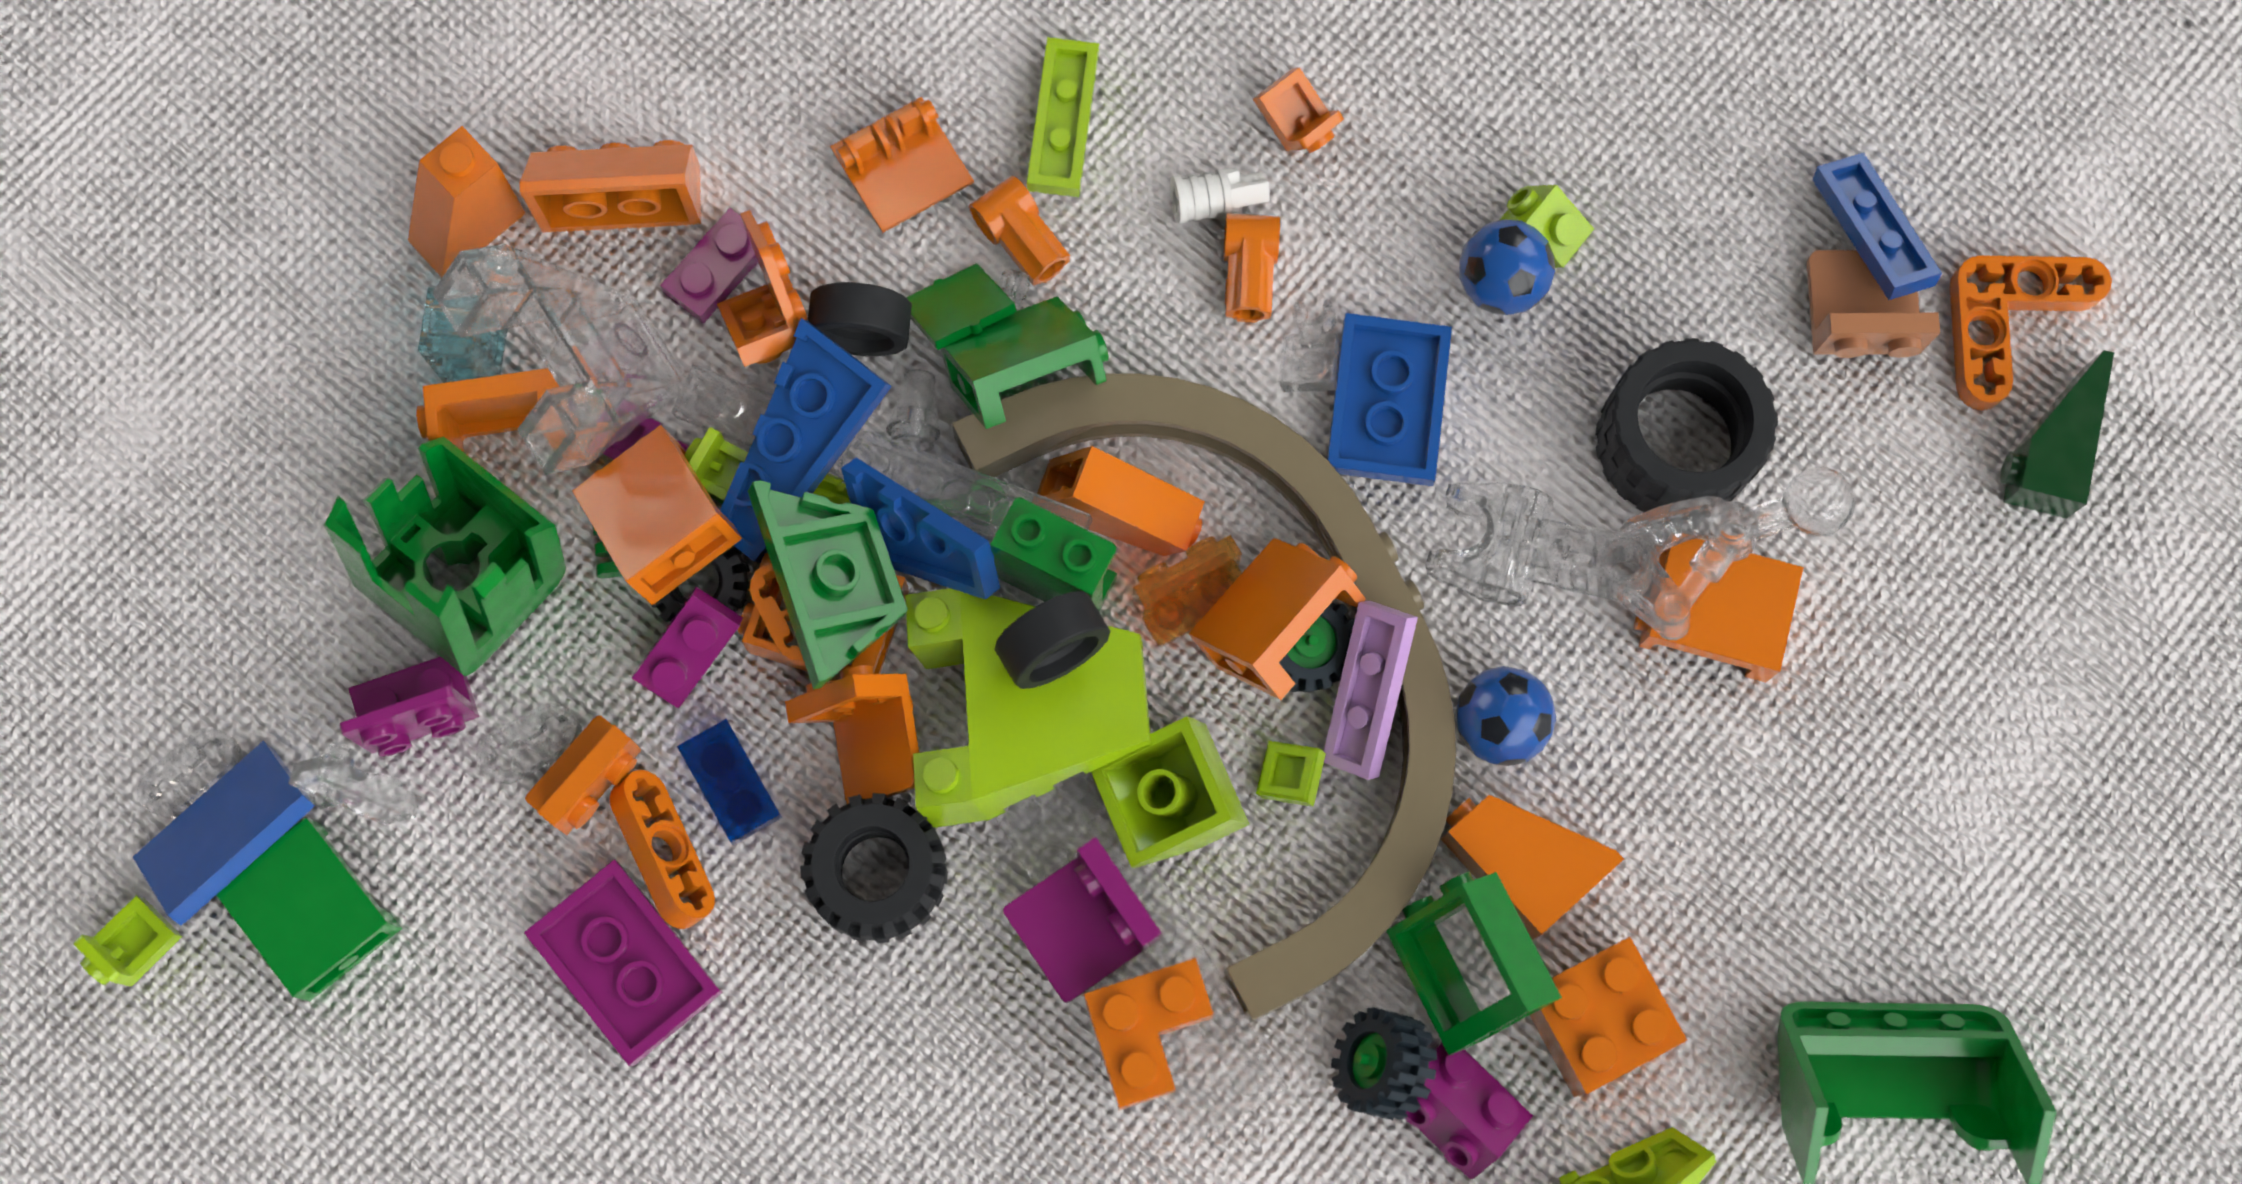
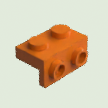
[525,715,642,835]

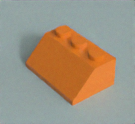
[520,140,701,233]

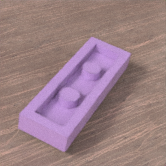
[1324,601,1418,780]

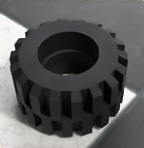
[800,793,948,943]

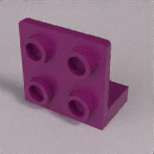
[339,657,480,756]
[1003,837,1162,1003]

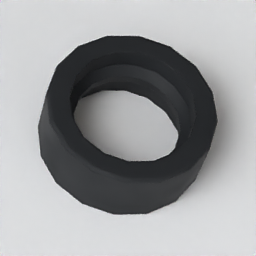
[807,282,912,356]
[995,591,1110,689]

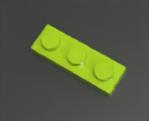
[1027,37,1099,197]

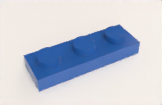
[1812,152,1942,300]

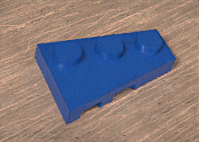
[841,457,1000,600]

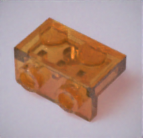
[1132,535,1242,647]

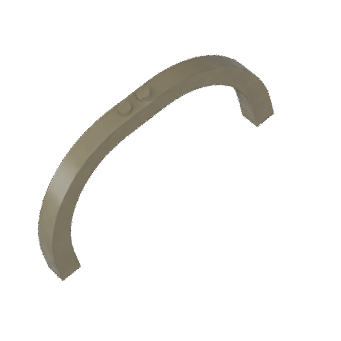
[952,373,1456,1024]

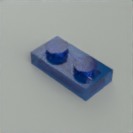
[677,719,783,846]

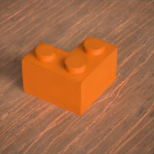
[1084,958,1214,1110]

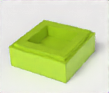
[1256,740,1326,807]

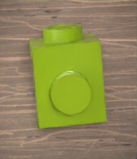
[1500,184,1594,268]
[684,427,748,504]
[73,895,183,987]

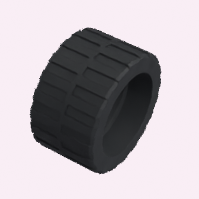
[1595,338,1778,520]

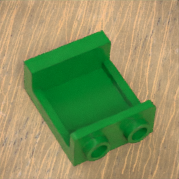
[941,296,1109,429]
[990,497,1117,612]
[216,817,402,1002]

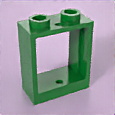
[1386,871,1562,1056]

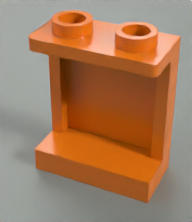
[416,367,584,455]
[572,425,742,605]
[1634,532,1804,683]
[1188,538,1366,700]

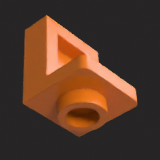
[1253,67,1344,153]

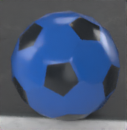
[1459,220,1555,315]
[1455,666,1557,766]

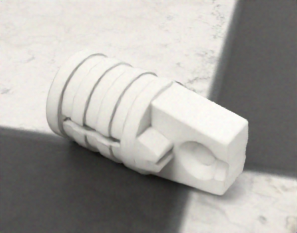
[1170,168,1270,224]

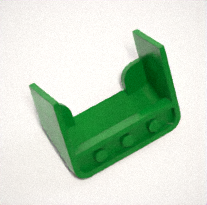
[1778,1002,2057,1184]

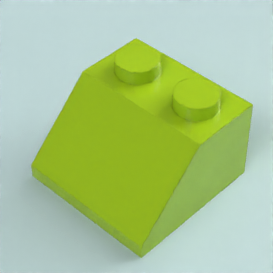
[1091,716,1250,868]

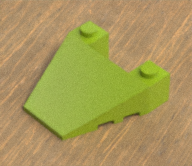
[905,588,1151,828]

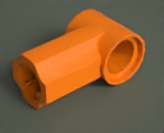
[969,175,1070,286]
[1223,213,1280,323]

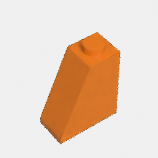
[408,126,526,281]
[1033,446,1205,556]
[1441,794,1624,940]

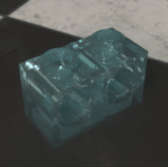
[418,283,508,383]

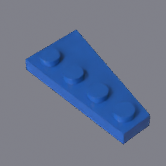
[720,318,892,563]

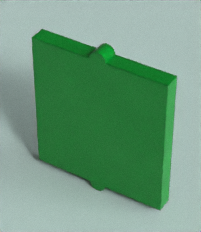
[906,263,1017,350]

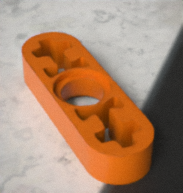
[609,770,715,929]

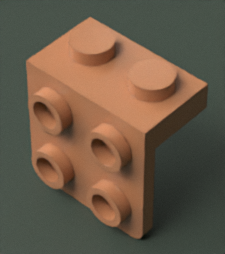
[1807,250,1940,358]

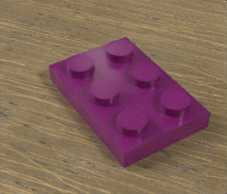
[524,859,723,1067]

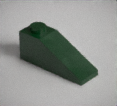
[2000,350,2114,519]

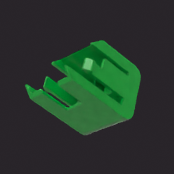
[324,436,566,676]

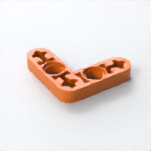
[1949,255,2112,411]

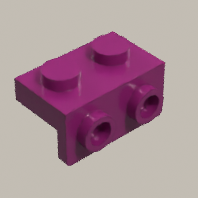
[1405,1041,1533,1179]

